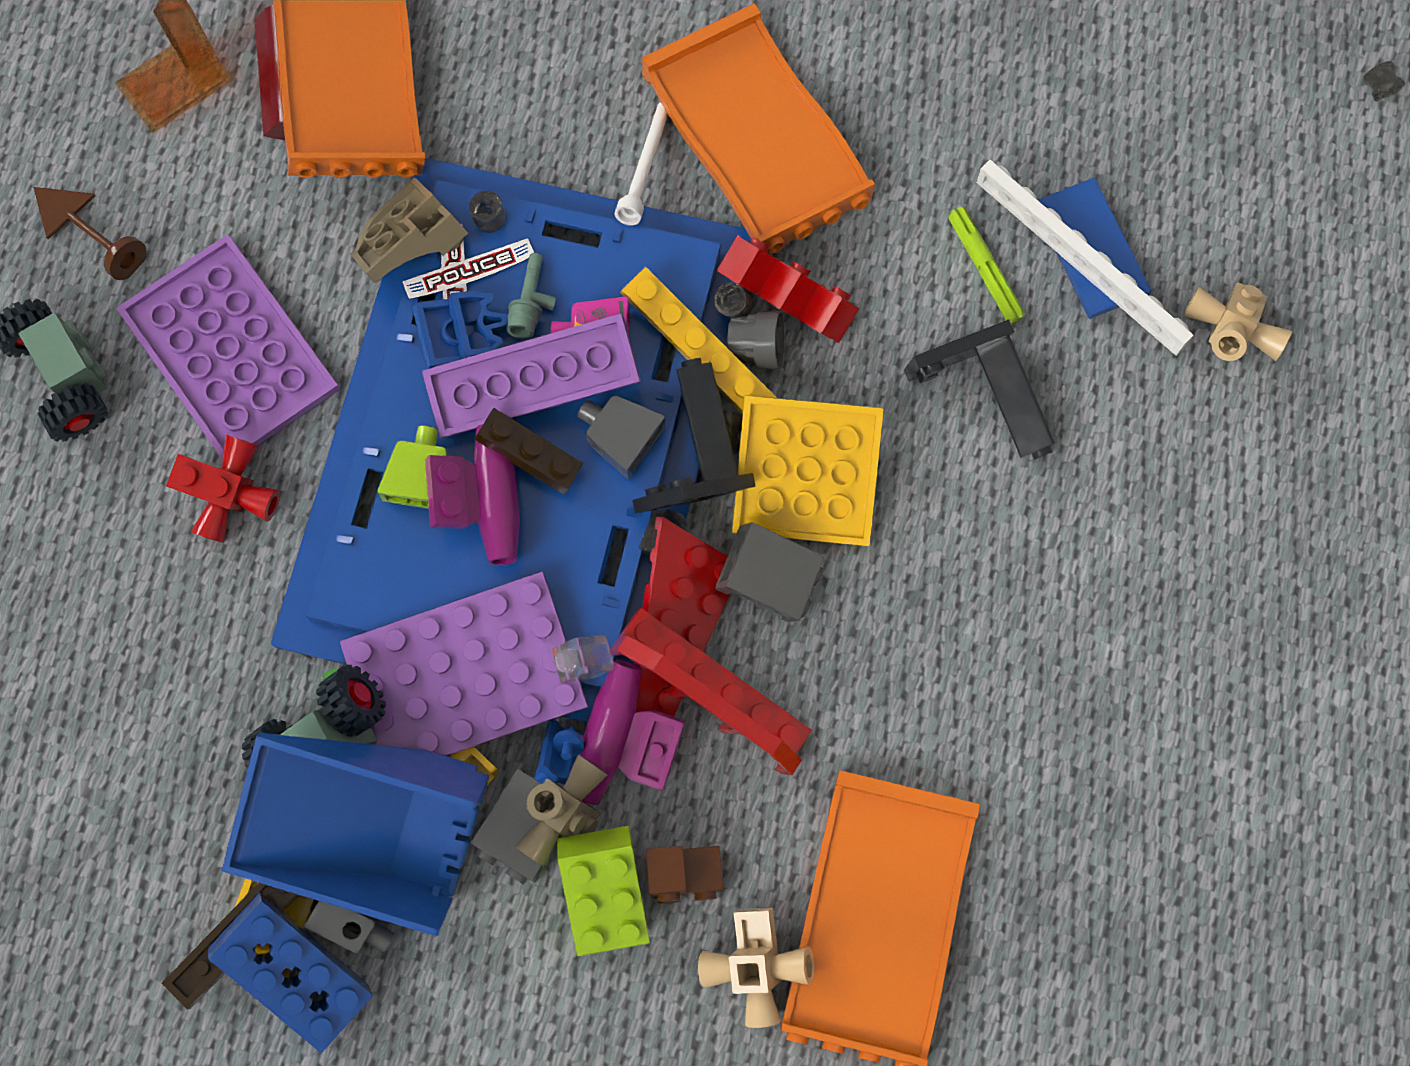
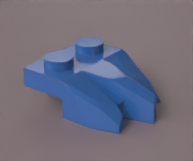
[413,291,508,369]

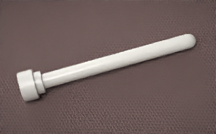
[615,102,668,225]

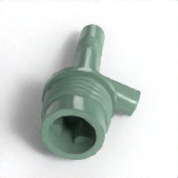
[507,253,556,339]

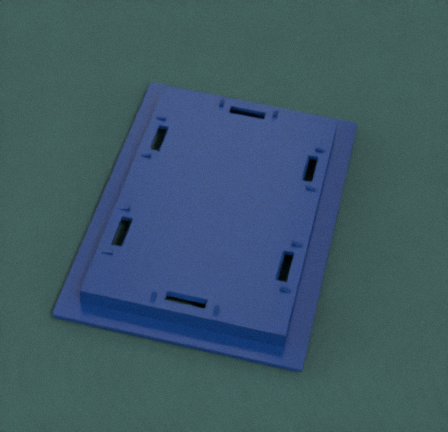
[271,158,751,723]

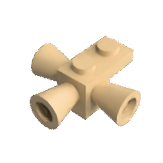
[1183,282,1292,361]
[698,908,815,1028]

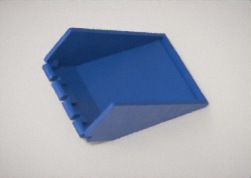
[221,733,489,936]

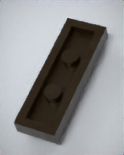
[474,407,583,495]

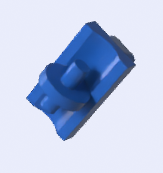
[534,719,584,785]

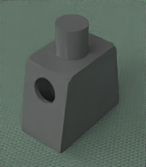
[577,395,665,480]
[304,901,395,953]

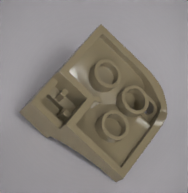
[350,177,468,283]

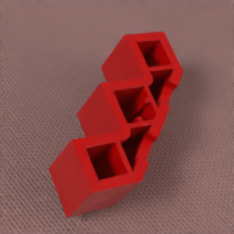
[717,235,860,343]

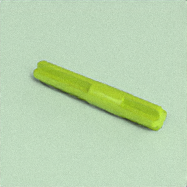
[948,207,1025,324]

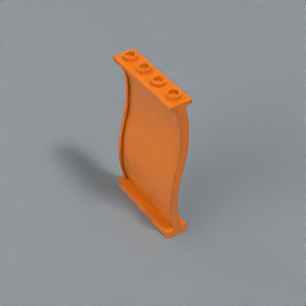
[273,0,425,178]
[642,3,875,254]
[780,770,980,1066]

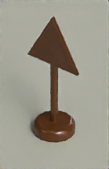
[34,187,147,280]

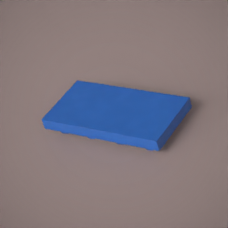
[1038,178,1152,319]

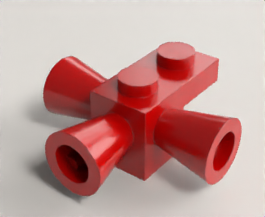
[166,434,280,543]

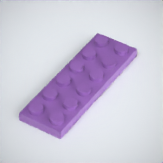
[422,313,641,438]

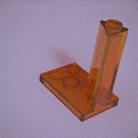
[114,0,233,134]

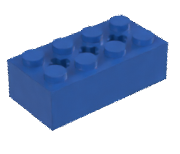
[208,892,373,1054]

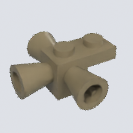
[515,754,607,867]

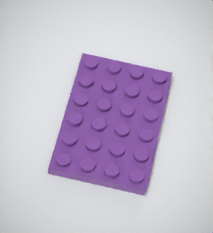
[116,234,340,459]
[340,571,589,756]

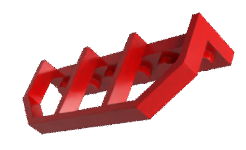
[609,608,812,775]

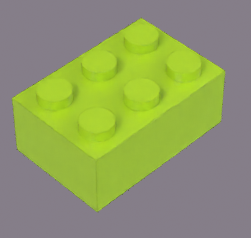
[557,825,650,956]

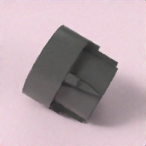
[728,311,784,369]

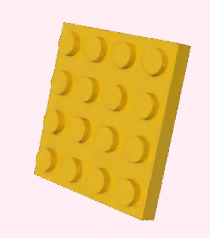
[732,395,884,546]

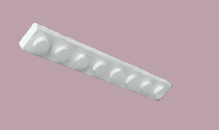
[976,160,1193,356]

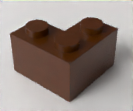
[646,846,723,904]

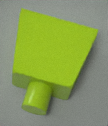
[378,426,449,509]

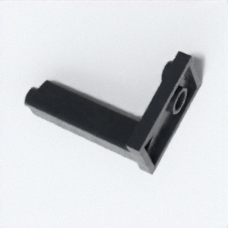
[904,320,1055,460]
[632,358,756,514]

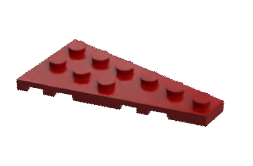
[634,517,730,717]

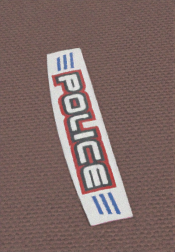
[403,238,534,299]

